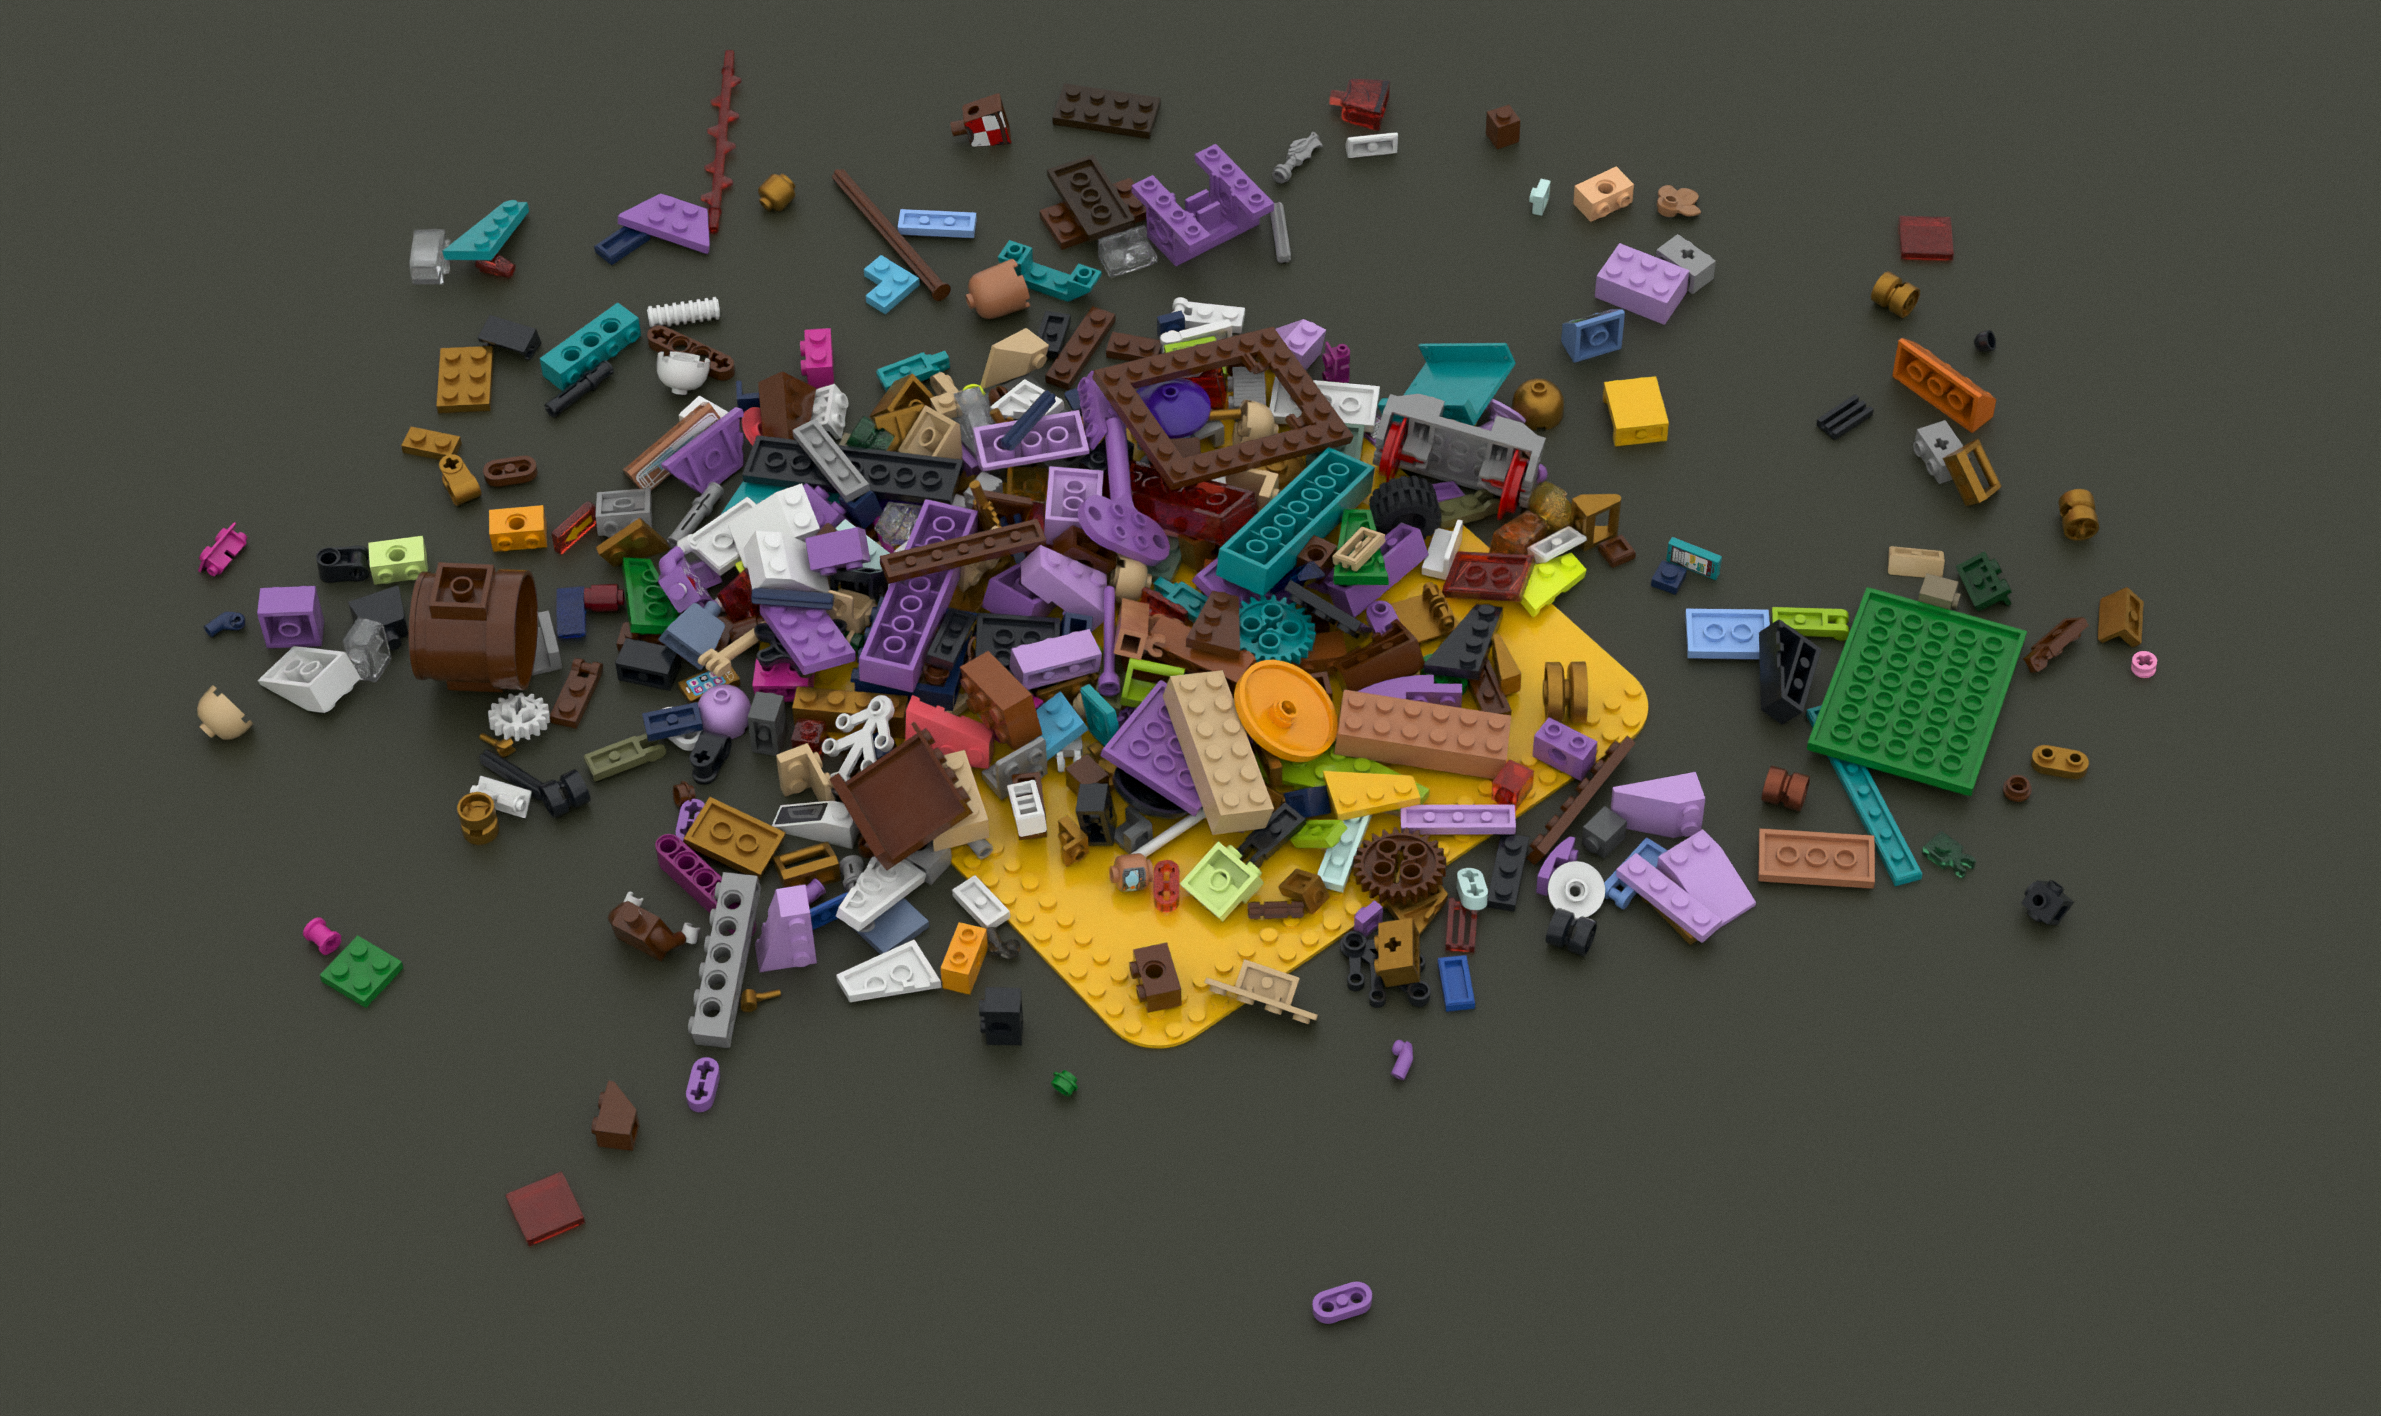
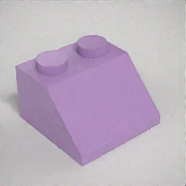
[1254,319,1326,370]

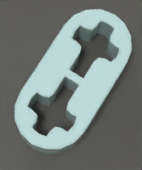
[1456,868,1488,910]

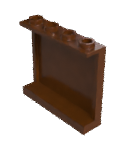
[829,722,973,871]

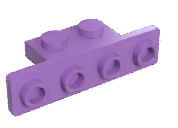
[1077,371,1127,450]

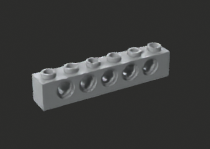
[688,872,761,1048]

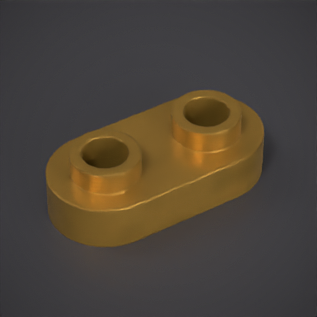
[2031,745,2089,779]

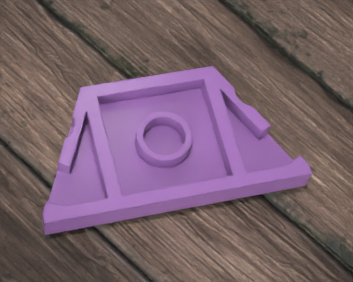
[618,193,710,254]
[661,407,744,494]

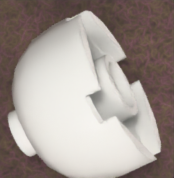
[657,351,710,395]

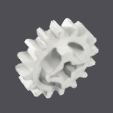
[488,692,550,741]

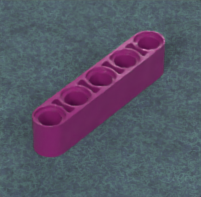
[655,834,757,936]

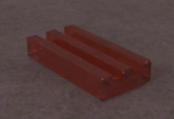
[1445,897,1477,952]

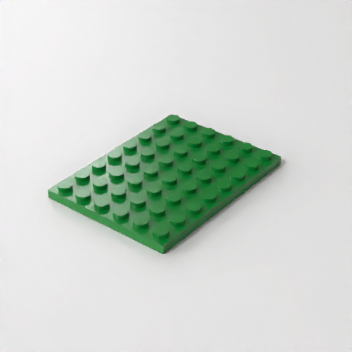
[1806,587,2027,796]

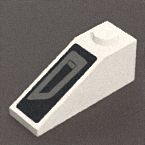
[772,801,860,849]

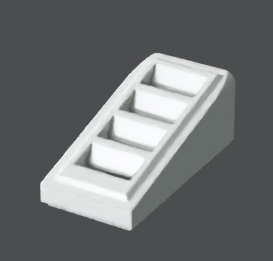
[1007,780,1047,837]

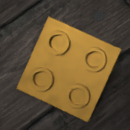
[1391,582,1459,643]

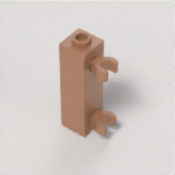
[1114,598,1166,660]

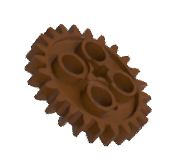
[1353,827,1446,906]

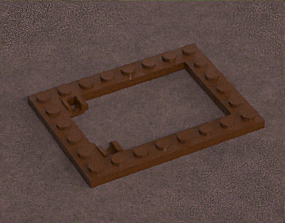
[1092,327,1354,490]

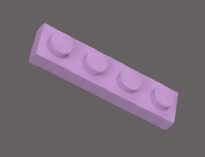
[1400,805,1516,834]
[1616,853,1722,943]

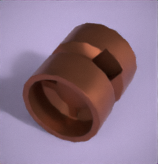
[1761,766,1810,811]

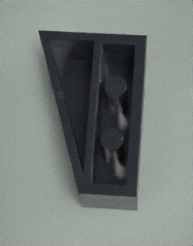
[1759,619,1822,725]

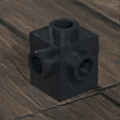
[2021,879,2074,925]

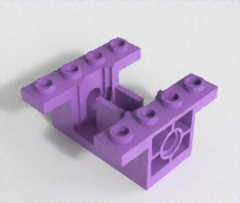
[1132,144,1274,266]

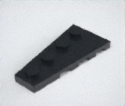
[1424,604,1503,680]

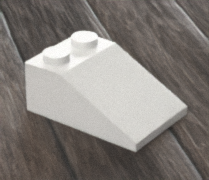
[728,483,820,570]
[743,531,830,593]
[258,646,361,713]

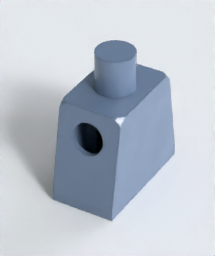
[658,601,725,670]

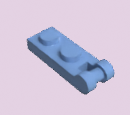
[1604,837,1668,910]

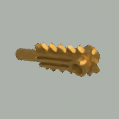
[969,480,1002,531]

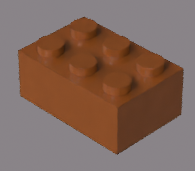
[960,651,1043,751]

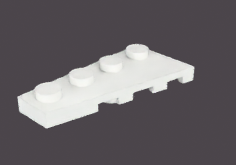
[836,856,926,931]

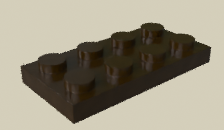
[1052,83,1161,139]
[1047,154,1135,242]

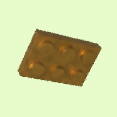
[436,346,494,413]
[683,797,786,881]

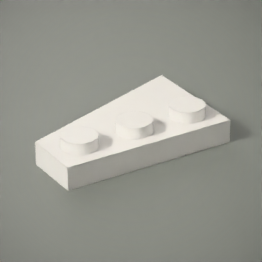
[836,940,941,1002]

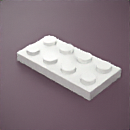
[1269,377,1380,433]

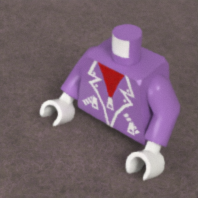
[658,534,737,614]

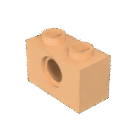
[1573,166,1634,222]

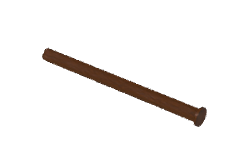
[832,169,951,301]

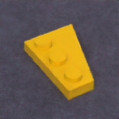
[1323,771,1421,821]

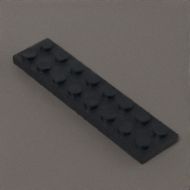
[742,435,964,505]

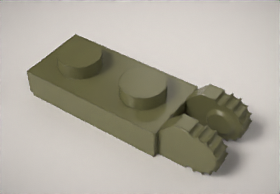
[1438,489,1500,529]
[583,733,667,782]

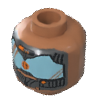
[1109,853,1153,892]

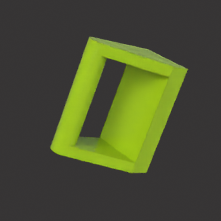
[1120,658,1185,708]

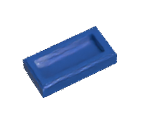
[1437,955,1475,1012]

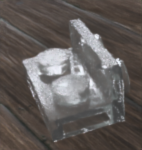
[1098,225,1157,278]

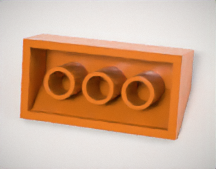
[1892,338,1996,433]

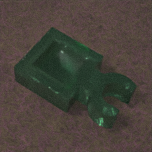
[1922,831,1976,878]

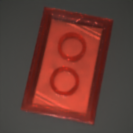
[1442,551,1536,602]

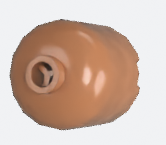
[965,259,1030,319]

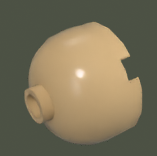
[1233,399,1278,445]
[1107,552,1152,604]
[197,685,253,740]

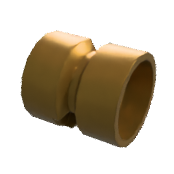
[1871,271,1920,318]
[457,792,499,845]

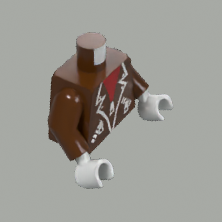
[608,892,701,962]

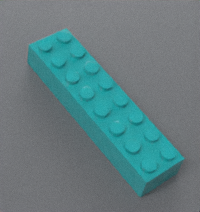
[1216,447,1375,596]

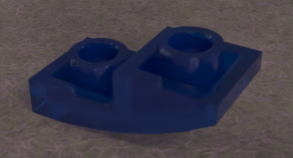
[557,586,586,639]

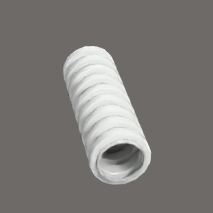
[647,297,721,328]

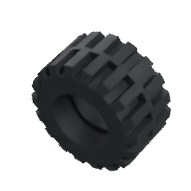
[1369,476,1442,540]

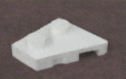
[990,379,1064,420]

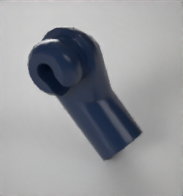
[204,612,246,637]

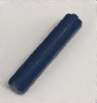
[1001,390,1056,451]
[751,588,834,610]

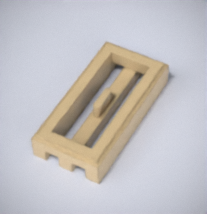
[1332,527,1385,572]

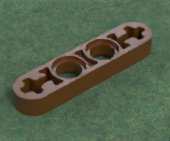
[647,325,735,381]

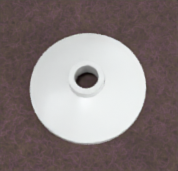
[1548,861,1605,919]

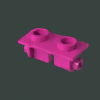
[198,522,248,576]

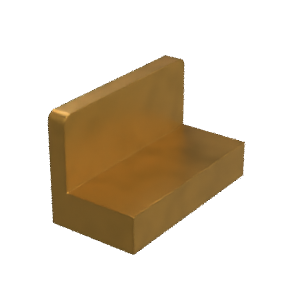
[2098,587,2144,648]

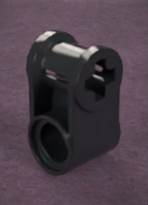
[316,545,369,583]
[689,730,732,785]

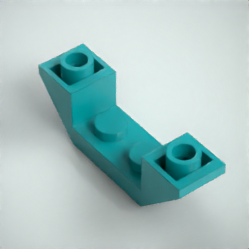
[998,240,1102,302]

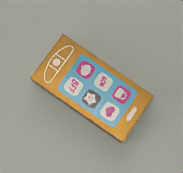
[678,666,741,704]

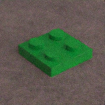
[320,935,404,1008]

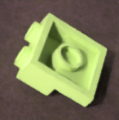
[1180,841,1264,922]

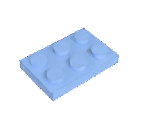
[1685,609,1770,659]

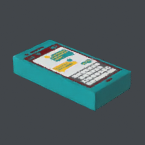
[1666,537,1722,580]

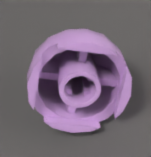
[698,684,751,739]

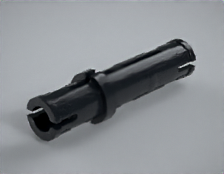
[544,360,614,418]

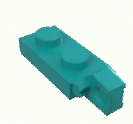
[876,351,950,392]
[1153,576,1208,623]

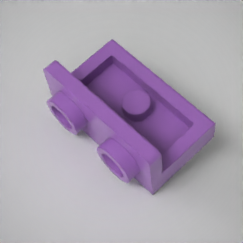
[803,483,851,530]

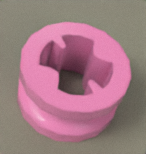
[2131,651,2157,678]

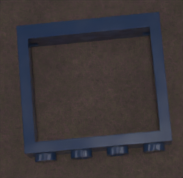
[851,596,977,711]

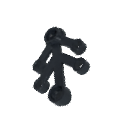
[1340,931,1431,1008]

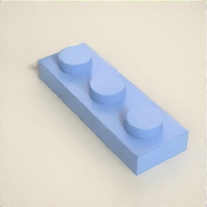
[898,209,977,238]

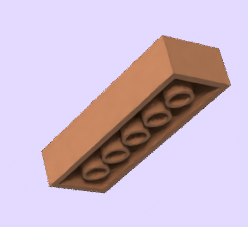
[1334,690,1511,780]

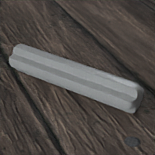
[1270,202,1291,263]

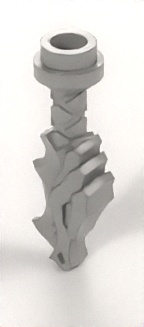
[1272,132,1323,183]

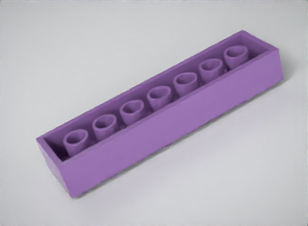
[859,499,978,693]

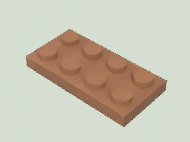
[1758,828,1875,889]

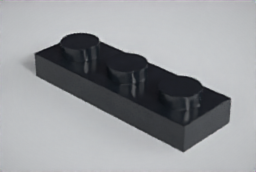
[925,607,976,671]
[1486,834,1529,912]

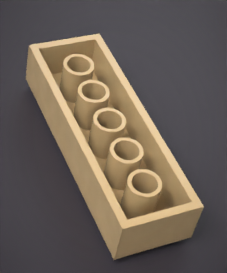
[1163,670,1274,835]

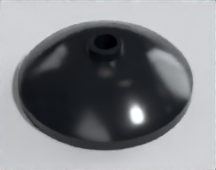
[1112,767,1188,820]

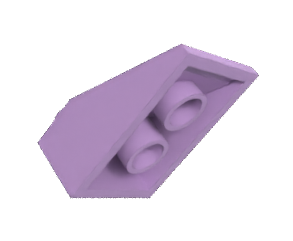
[1044,466,1103,545]
[1611,772,1705,838]
[1657,829,1756,928]

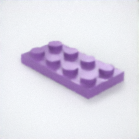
[760,591,856,675]

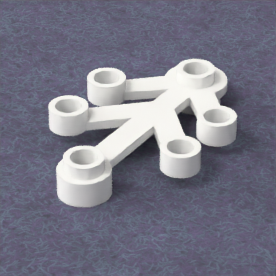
[822,695,895,796]

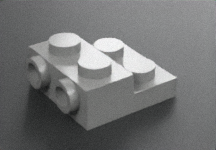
[596,488,652,537]

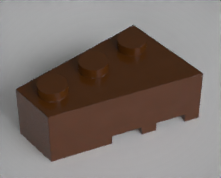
[758,371,816,440]
[1333,618,1425,692]

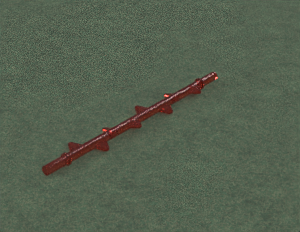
[701,50,741,234]

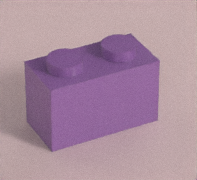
[805,527,871,576]

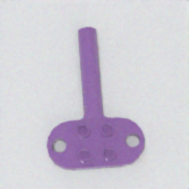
[1077,418,1170,566]

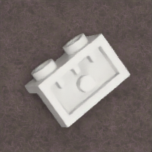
[811,384,849,440]

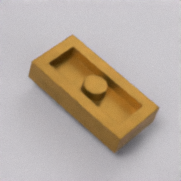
[401,427,462,460]

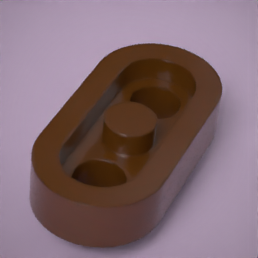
[483,456,538,487]

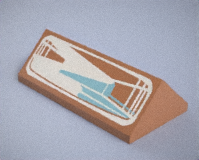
[622,402,720,490]

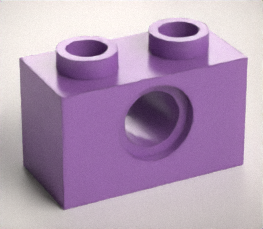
[1533,717,1597,781]

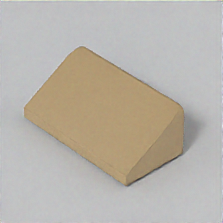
[1888,546,1945,578]

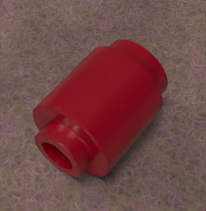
[584,584,625,612]

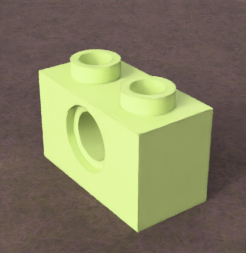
[368,536,428,585]

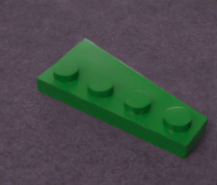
[1333,509,1389,586]
[622,557,679,634]

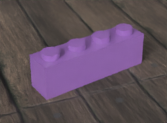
[1327,523,1429,618]

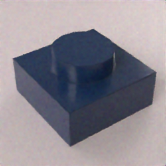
[1157,310,1185,339]
[1651,560,1687,595]

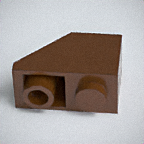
[591,1081,640,1151]

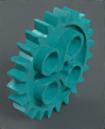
[1239,595,1316,665]

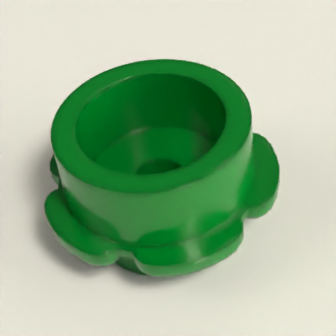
[1050,1070,1078,1097]

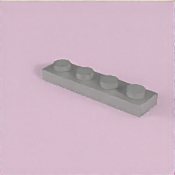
[792,418,870,503]

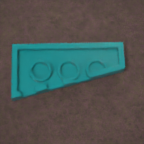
[442,200,529,260]

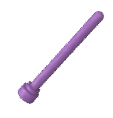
[1098,586,1121,696]

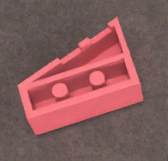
[905,695,995,769]

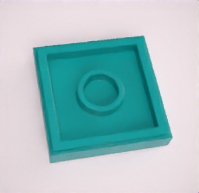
[1080,684,1119,747]

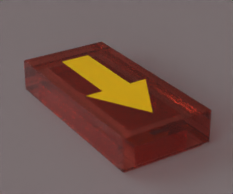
[551,501,596,555]

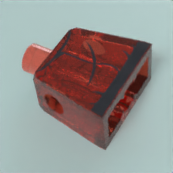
[1330,79,1390,131]

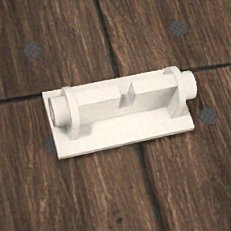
[470,776,532,818]

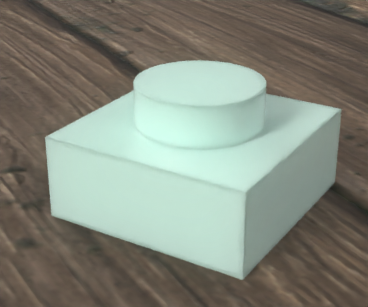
[1529,179,1551,216]

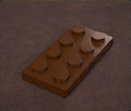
[1039,177,1146,250]

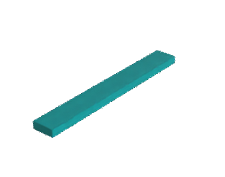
[1806,705,1923,886]

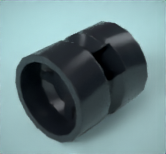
[538,769,591,819]
[1545,908,1598,957]

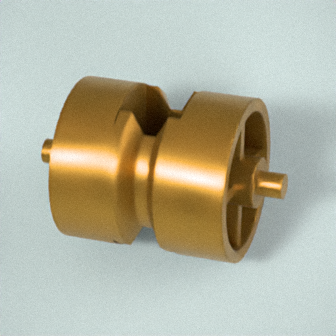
[2058,489,2099,540]

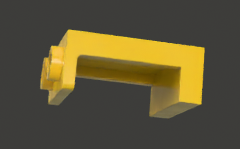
[1603,376,1669,447]

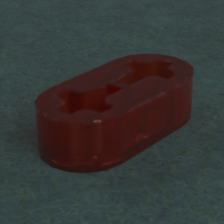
[1153,860,1180,913]

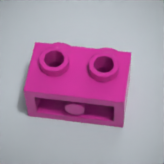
[800,328,834,389]
[752,659,815,702]

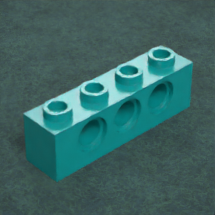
[540,303,641,391]

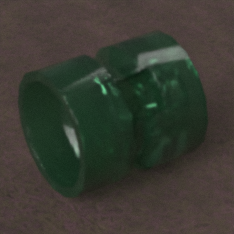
[845,415,895,451]

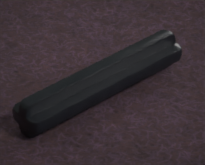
[479,749,543,800]

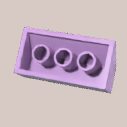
[973,410,1089,471]

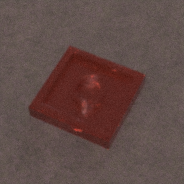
[1898,216,1954,260]
[505,1171,585,1246]

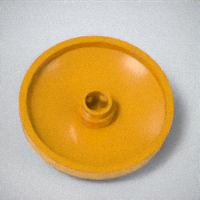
[1234,660,1338,762]

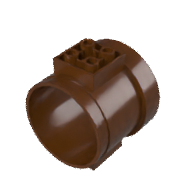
[409,562,538,692]

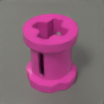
[303,917,341,955]

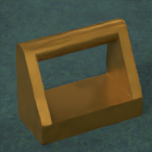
[1943,439,2002,506]
[1570,494,1621,551]
[773,841,841,888]

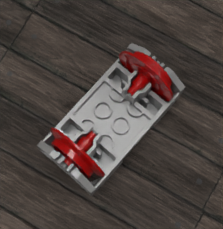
[1372,394,1546,521]

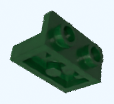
[1956,551,2012,612]

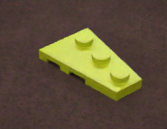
[1516,552,1587,618]

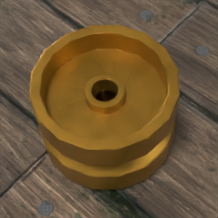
[1542,661,1588,723]

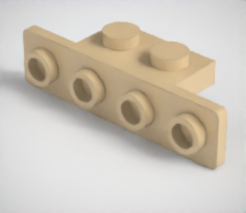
[1204,959,1318,1024]

